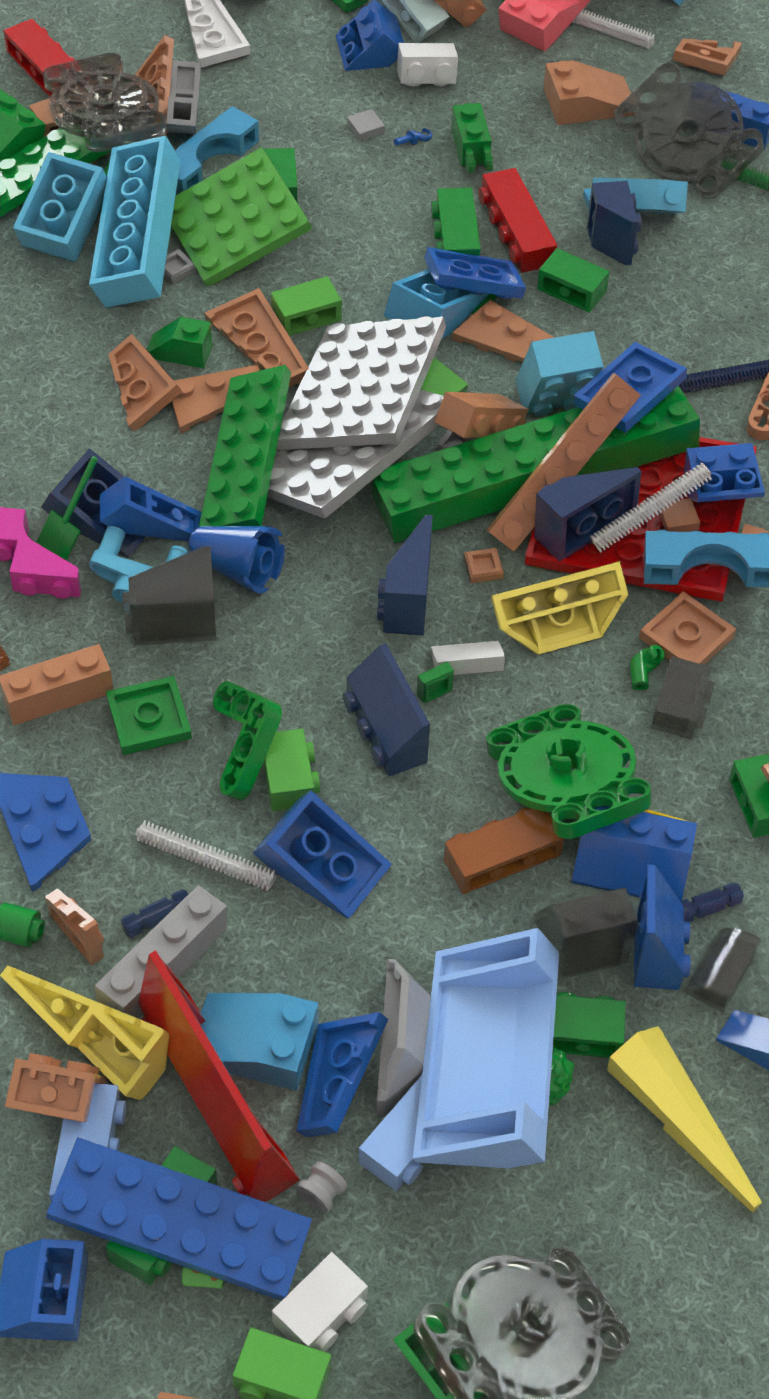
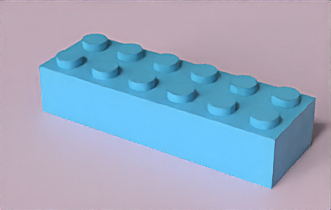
[89,135,180,308]

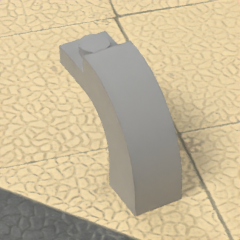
[167,60,201,135]

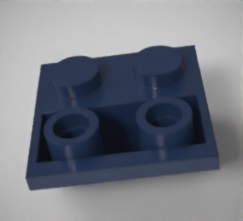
[586,181,641,265]

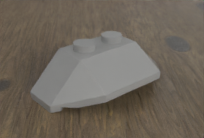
[376,959,431,1117]

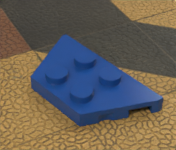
[0,773,91,891]

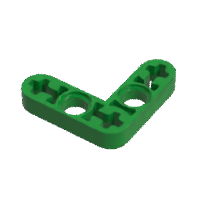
[213,681,282,800]

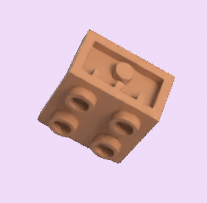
[5,1053,108,1123]

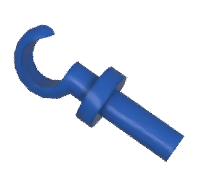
[394,128,433,146]

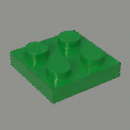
[106,676,192,755]

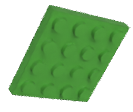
[171,147,312,286]

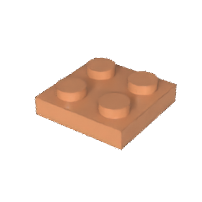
[639,591,736,676]

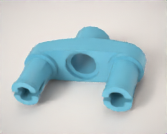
[89,526,189,606]

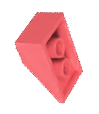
[498,0,591,52]

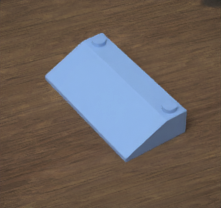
[413,928,559,1168]

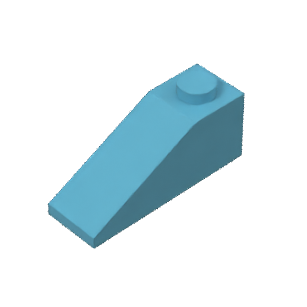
[592,178,688,214]

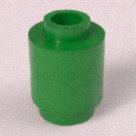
[0,902,45,948]

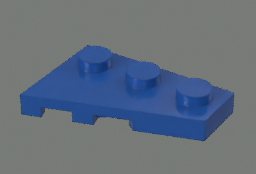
[296,1012,389,1137]

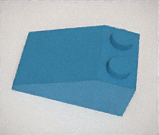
[384,269,489,338]
[201,993,319,1091]

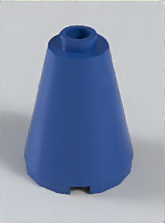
[188,526,285,594]

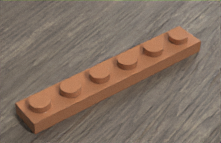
[486,373,641,552]

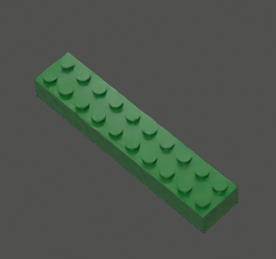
[371,386,700,543]

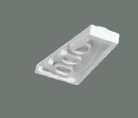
[184,0,250,68]

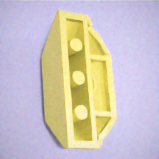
[491,562,629,654]

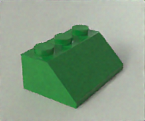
[0,89,46,162]

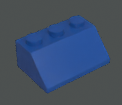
[571,806,697,901]

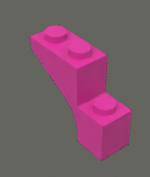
[0,507,81,599]

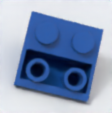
[336,0,404,71]
[683,443,765,502]
[0,1239,89,1341]

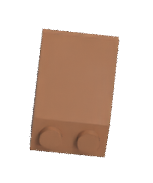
[543,60,639,125]

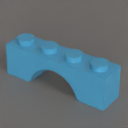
[175,106,259,196]
[643,530,769,588]

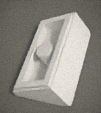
[431,641,505,675]

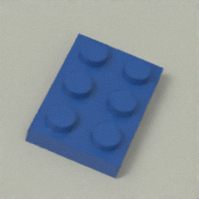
[424,247,526,299]
[574,342,687,433]

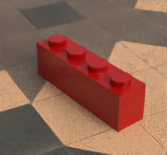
[3,18,93,98]
[478,168,557,273]

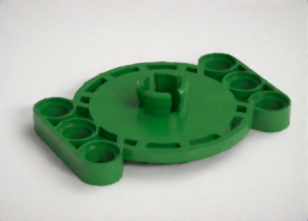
[486,704,652,839]

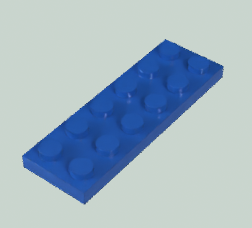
[46,1137,312,1301]

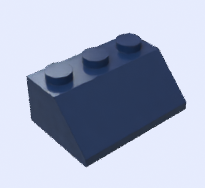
[343,644,430,777]

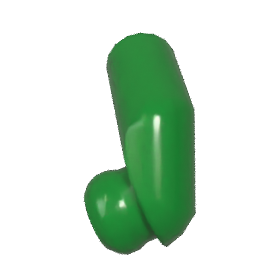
[630,645,665,690]

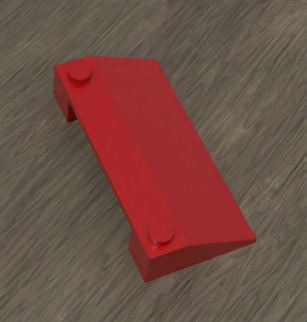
[138,950,300,1202]

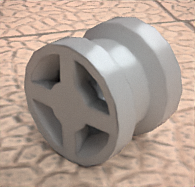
[296,1161,347,1214]

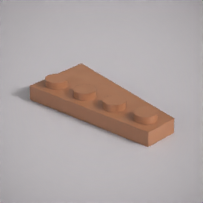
[204,288,309,388]

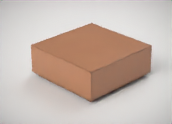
[658,498,700,532]
[464,548,504,583]

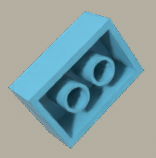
[13,152,107,262]
[515,331,604,416]

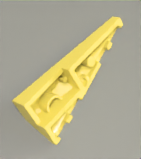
[0,965,169,1100]
[607,1026,762,1213]

